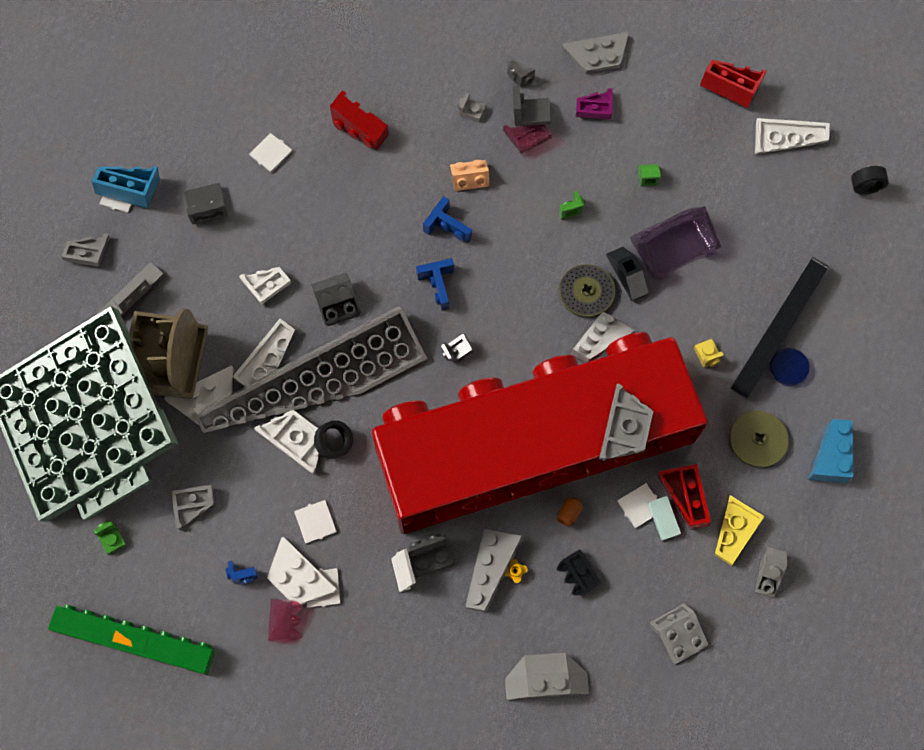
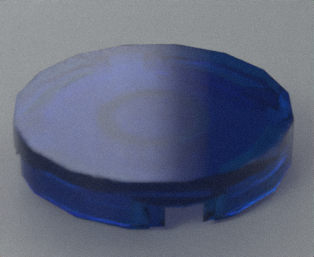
[770,348,810,386]

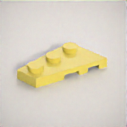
[715,495,764,566]

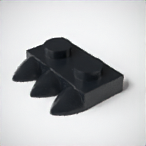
[557,549,602,596]

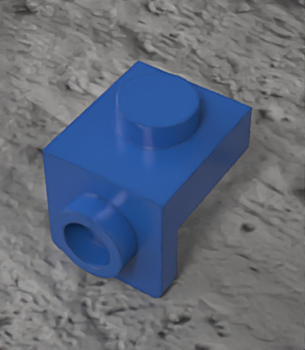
[226,561,258,585]

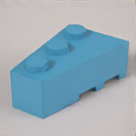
[92,166,160,208]
[807,419,853,483]

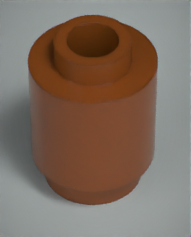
[557,497,584,527]

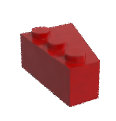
[700,60,767,108]
[330,90,389,150]
[658,464,711,530]

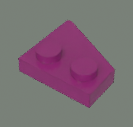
[576,88,613,119]

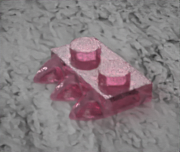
[268,599,303,642]

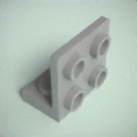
[650,603,708,664]

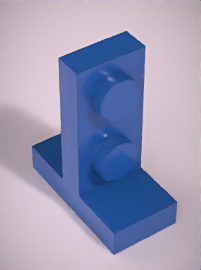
[423,196,472,243]
[416,258,454,310]

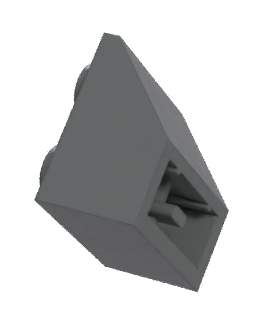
[311,272,361,325]

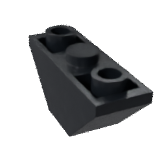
[606,246,649,302]

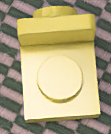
[694,339,724,368]

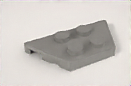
[562,32,628,74]
[599,384,653,460]

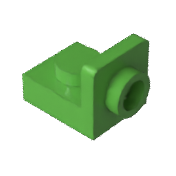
[559,191,585,220]
[94,521,126,555]

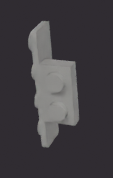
[97,263,163,316]

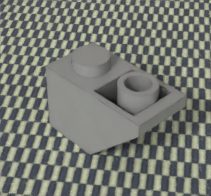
[755,547,787,597]

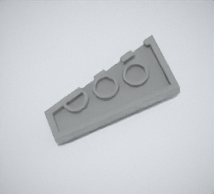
[570,312,635,363]
[465,529,523,612]

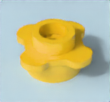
[505,559,527,583]

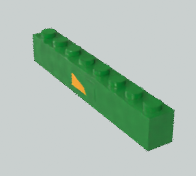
[48,604,216,676]

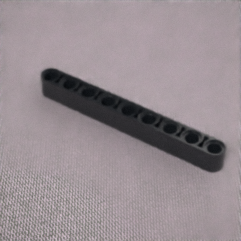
[730,257,829,399]

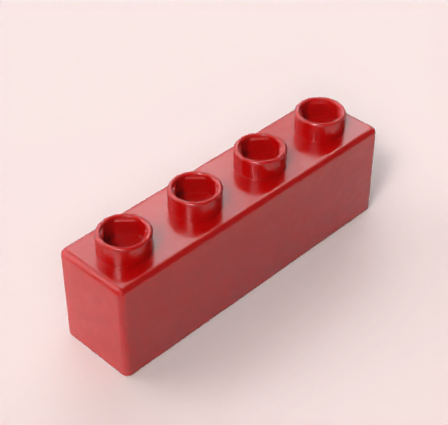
[372,332,708,534]

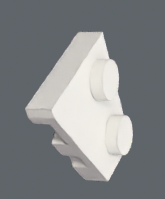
[239,267,291,305]

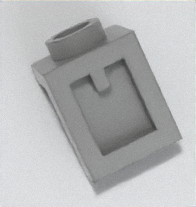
[458,93,486,123]

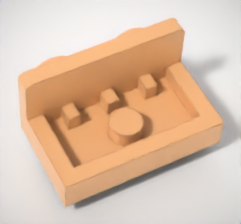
[450,160,490,191]

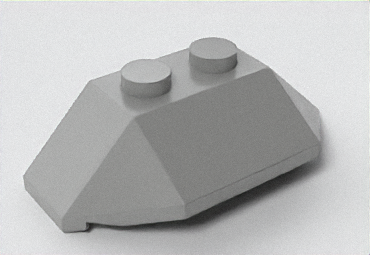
[505,653,589,700]

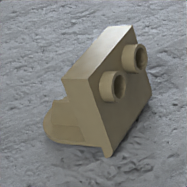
[129,308,209,399]

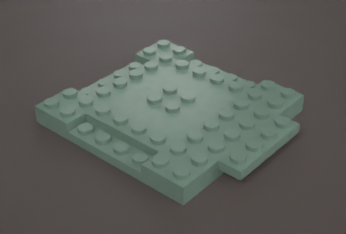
[0,306,178,522]

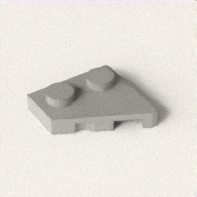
[61,233,110,267]
[171,485,215,529]

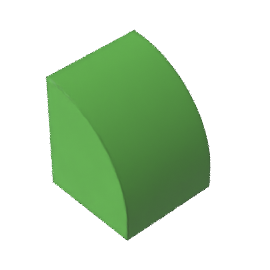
[638,164,661,186]

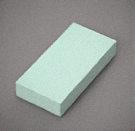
[648,496,681,540]

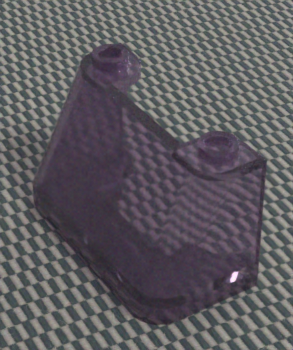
[630,206,721,280]

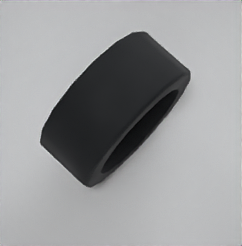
[851,166,889,194]
[314,420,353,459]

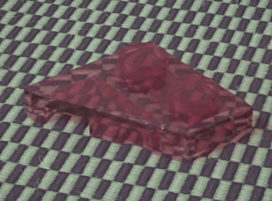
[503,124,552,154]

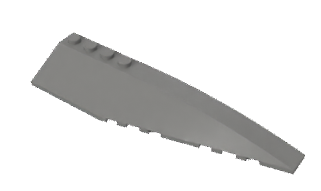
[194,306,427,433]

